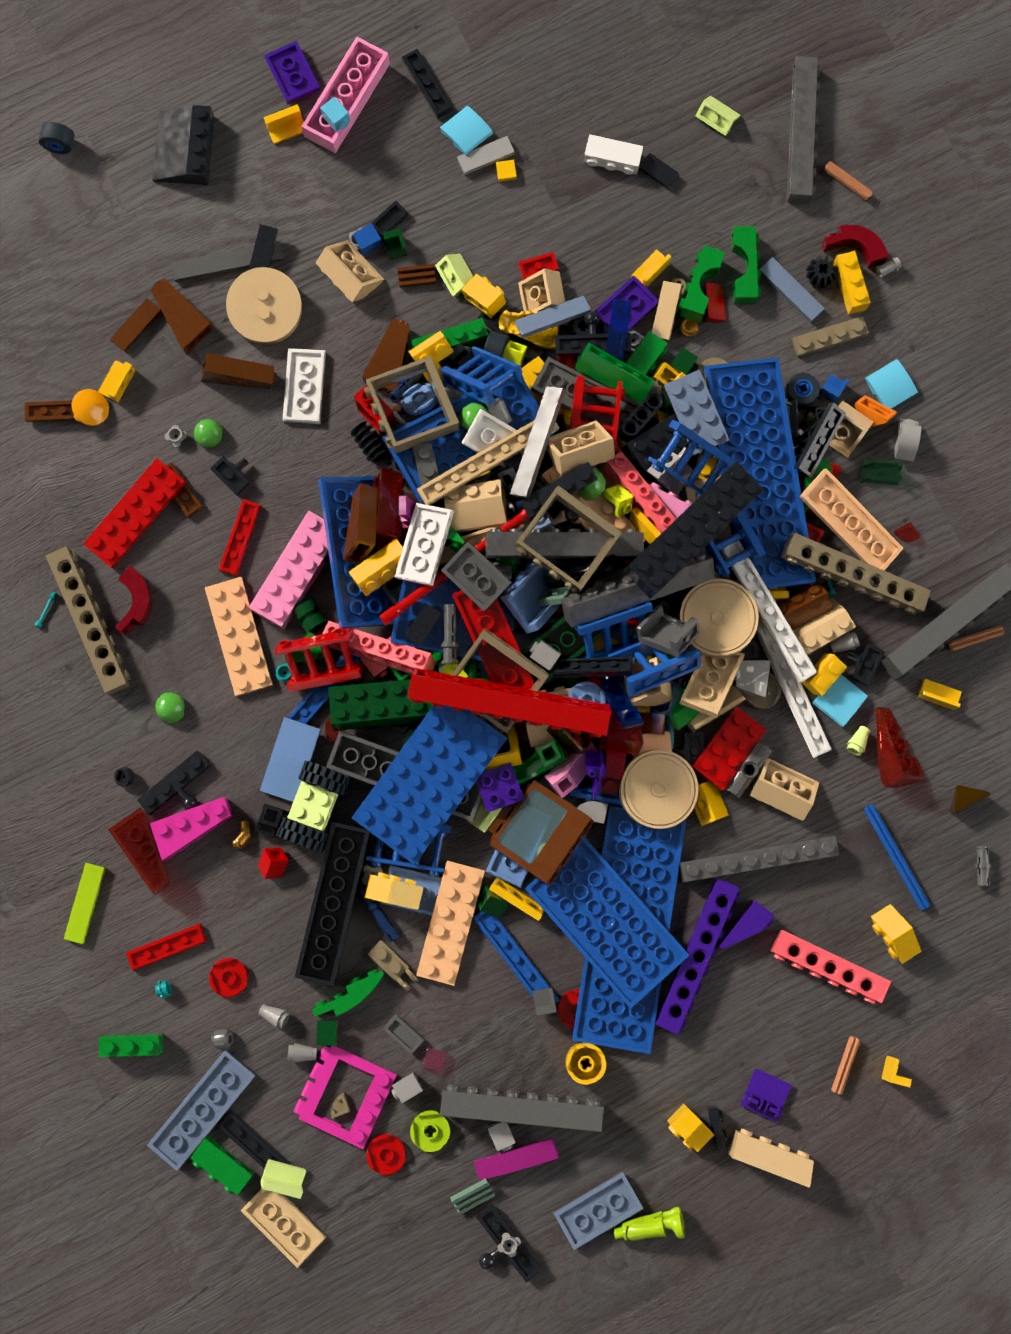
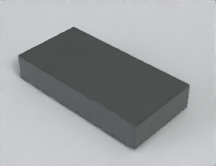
[383,1014,425,1056]

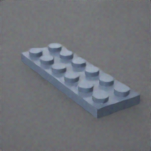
[147,1050,256,1171]

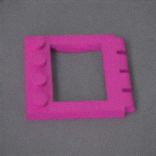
[293,1045,397,1149]

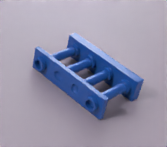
[440,346,524,405]
[648,420,736,498]
[684,508,766,578]
[574,601,653,658]
[608,642,701,697]
[366,825,451,876]

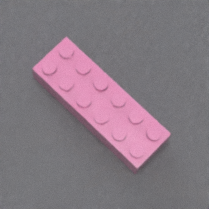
[301,37,390,153]
[249,511,329,630]

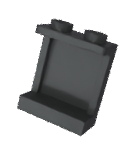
[637,605,700,657]

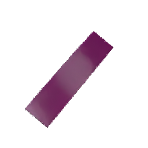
[399,496,416,531]
[474,1138,559,1181]

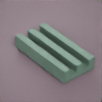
[536,587,577,607]
[450,1178,495,1215]

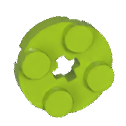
[410,1110,450,1152]

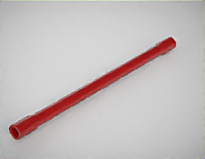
[379,509,530,625]

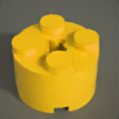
[565,1042,606,1085]

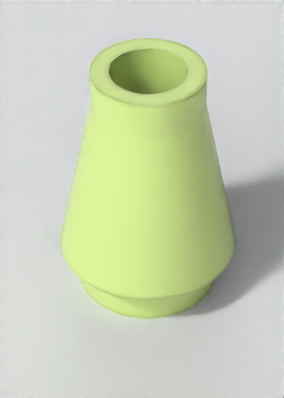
[847,726,871,756]

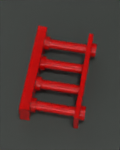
[569,376,625,455]
[274,628,365,692]

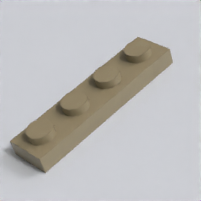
[792,316,869,357]

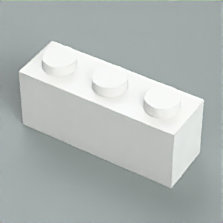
[584,134,643,175]

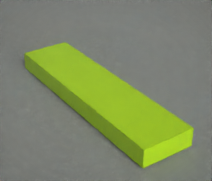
[64,863,106,944]

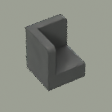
[533,988,556,1016]

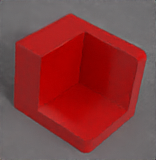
[258,847,289,879]

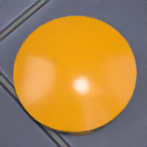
[72,389,109,426]

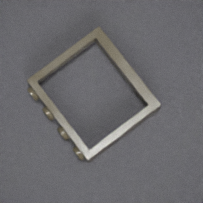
[364,356,459,454]
[514,486,622,592]
[452,628,549,733]

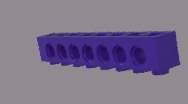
[655,878,740,1035]

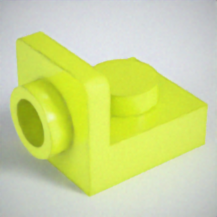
[603,484,634,517]

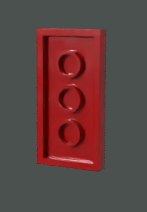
[692,706,766,791]

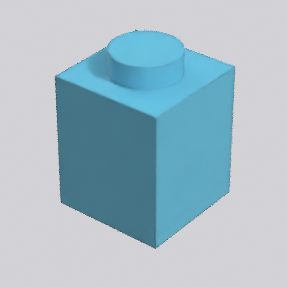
[320,97,350,132]

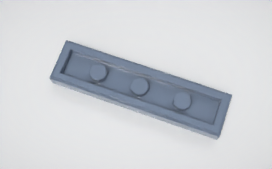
[760,257,825,323]
[515,296,591,339]

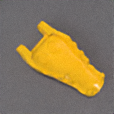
[499,310,569,350]

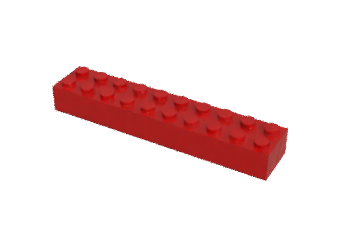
[408,668,611,737]

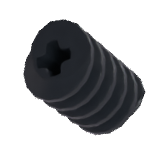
[350,421,389,463]

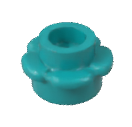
[276,663,292,682]
[155,980,171,999]

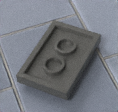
[441,541,511,611]

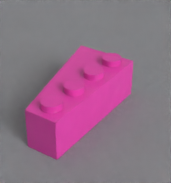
[150,797,234,861]

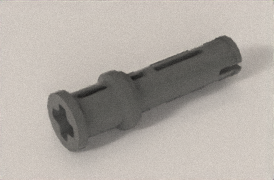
[441,604,459,664]

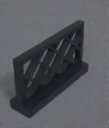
[792,403,846,478]

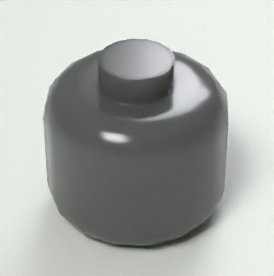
[211,1029,233,1049]

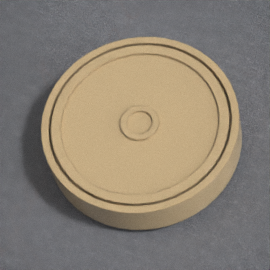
[226,267,302,345]
[679,579,759,658]
[618,750,698,829]

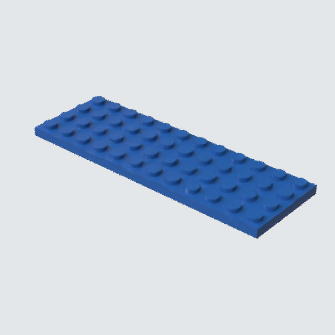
[704,357,816,589]
[572,806,686,1054]

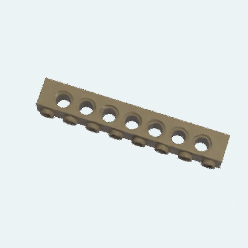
[781,533,931,615]
[46,546,131,695]

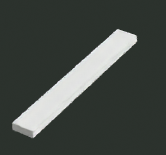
[721,540,817,683]
[756,616,832,758]

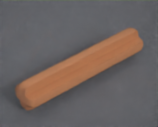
[824,162,873,200]
[948,625,1004,651]
[831,1036,860,1095]

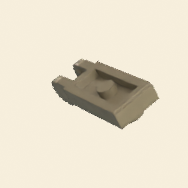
[368,940,419,991]

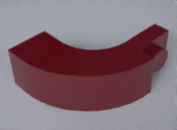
[821,225,889,268]
[115,565,152,635]
[601,727,627,796]

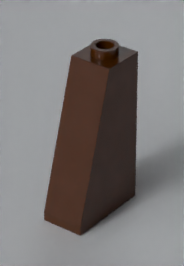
[151,278,213,355]
[362,318,411,394]
[201,353,277,389]
[343,483,378,564]

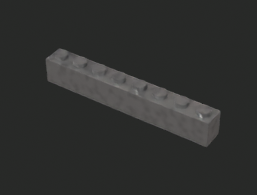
[787,56,821,203]
[485,529,644,559]
[561,550,715,628]
[679,836,839,883]

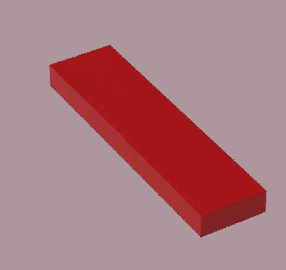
[218,499,262,576]
[126,923,207,971]

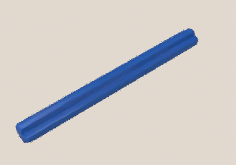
[864,804,930,910]

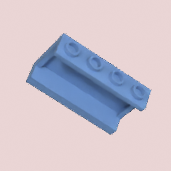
[500,558,561,634]

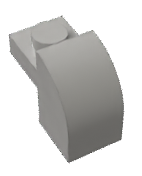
[894,419,921,461]
[577,800,608,837]

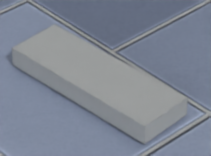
[457,136,514,175]

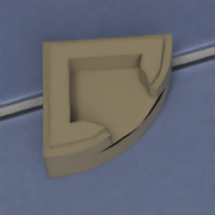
[331,1092,351,1119]

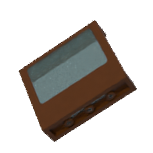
[490,780,594,886]

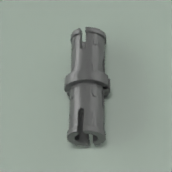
[975,846,991,886]

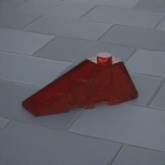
[875,707,925,788]

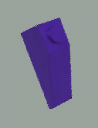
[717,900,774,949]

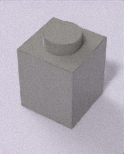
[530,640,561,671]
[391,1072,423,1103]
[488,1122,516,1152]

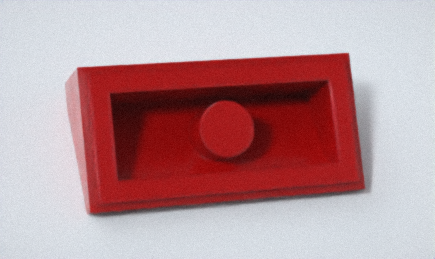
[704,283,726,323]

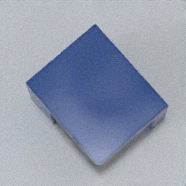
[353,223,382,255]
[819,375,849,403]

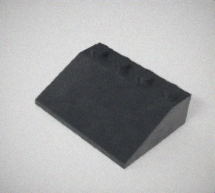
[153,105,215,185]

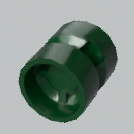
[293,599,328,634]

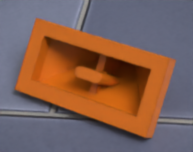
[855,395,897,428]

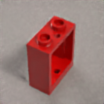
[353,385,396,437]

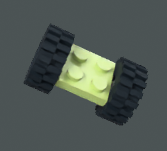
[276,760,351,853]

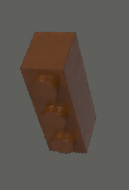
[777,583,833,631]

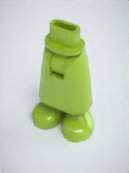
[614,1207,685,1241]

